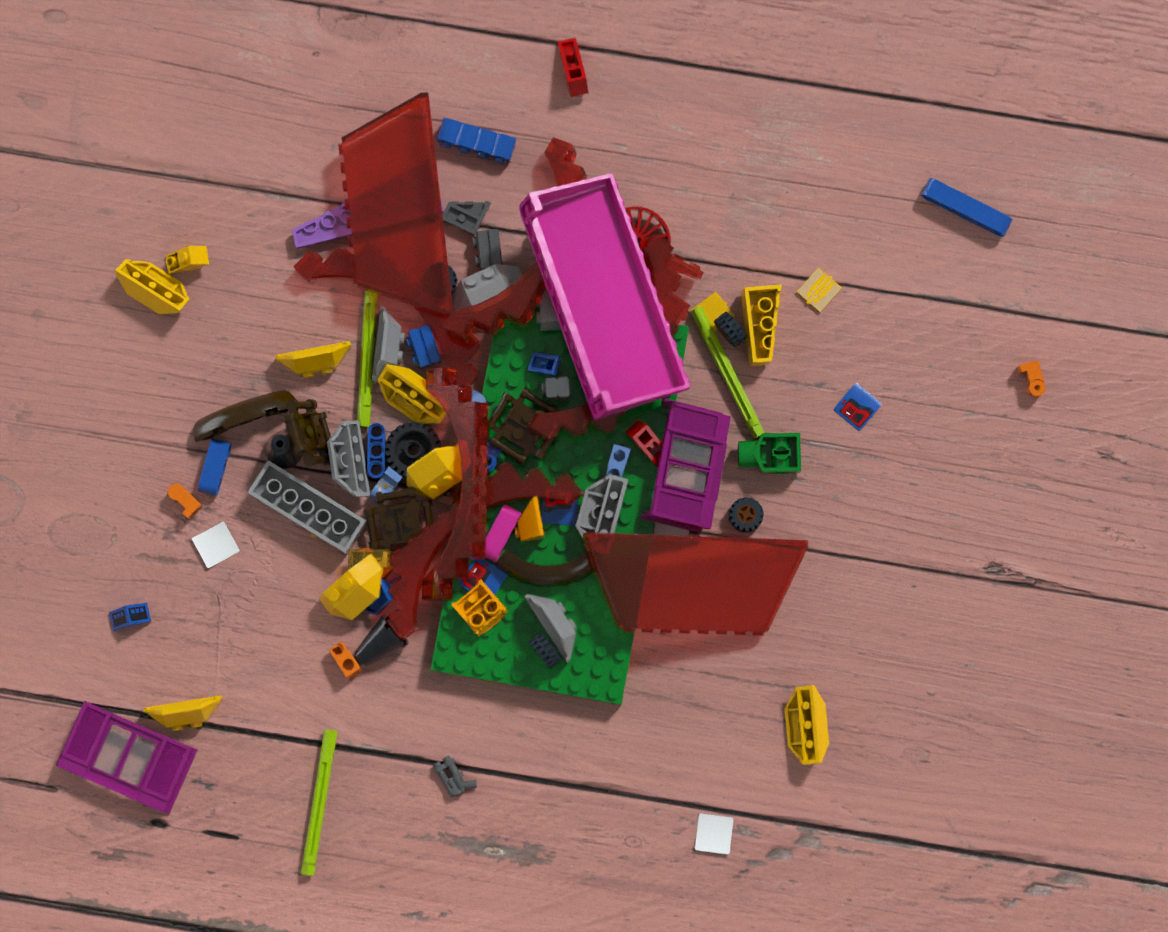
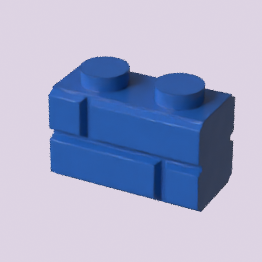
[406,325,442,370]

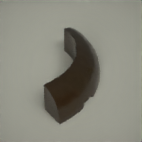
[193,390,296,442]
[494,549,604,587]

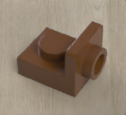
[435,483,465,506]

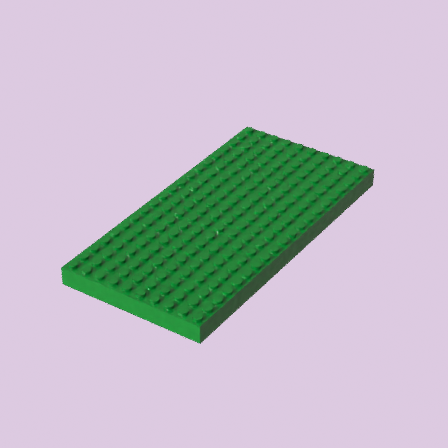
[431,295,689,705]

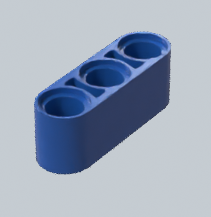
[367,423,386,480]
[198,438,231,496]

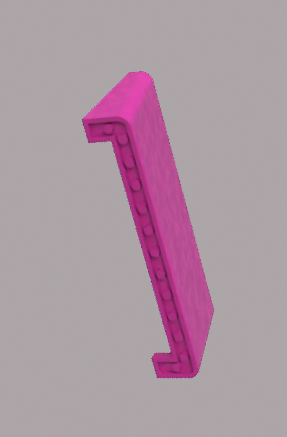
[519,173,690,419]

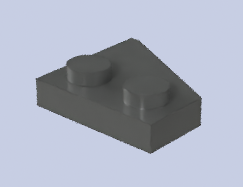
[441,201,491,236]

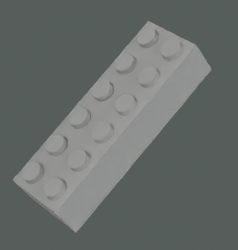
[247,460,367,555]

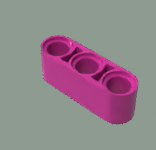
[478,504,522,562]

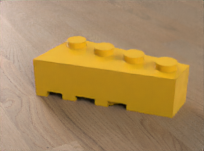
[740,284,782,367]

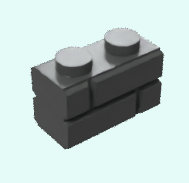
[473,229,503,271]
[542,377,570,403]

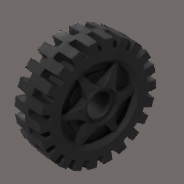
[385,422,442,478]

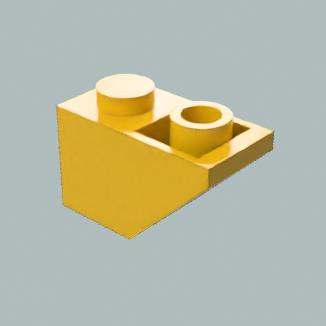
[165,246,209,274]

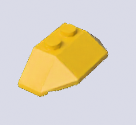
[115,259,189,314]
[275,341,352,378]
[377,364,450,424]
[406,444,476,499]
[319,554,383,620]
[784,685,829,765]
[144,695,223,731]

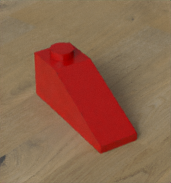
[557,37,589,97]
[625,419,679,477]

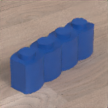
[437,118,517,164]

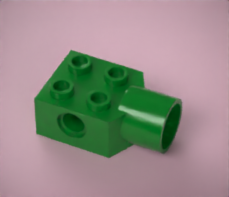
[738,433,801,474]

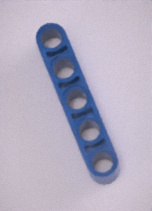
[921,178,1013,237]

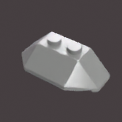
[449,264,525,316]
[372,306,405,384]
[327,421,370,497]
[576,474,628,554]
[524,594,577,663]

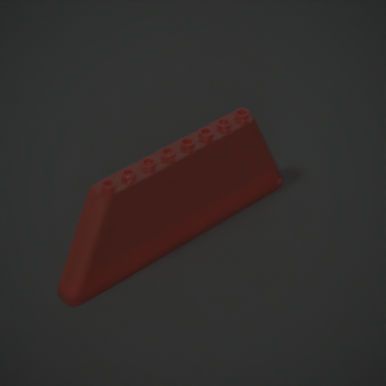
[338,92,454,316]
[583,532,808,636]

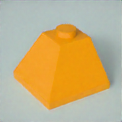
[515,497,544,543]

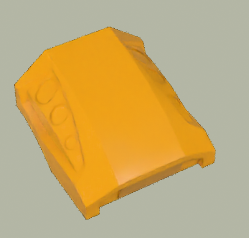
[451,579,508,636]

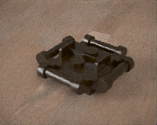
[484,387,563,466]
[284,399,331,466]
[363,487,438,560]

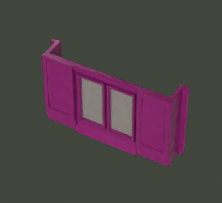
[640,398,731,533]
[56,701,198,814]

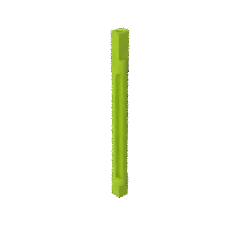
[357,284,378,428]
[690,306,765,439]
[301,729,338,876]

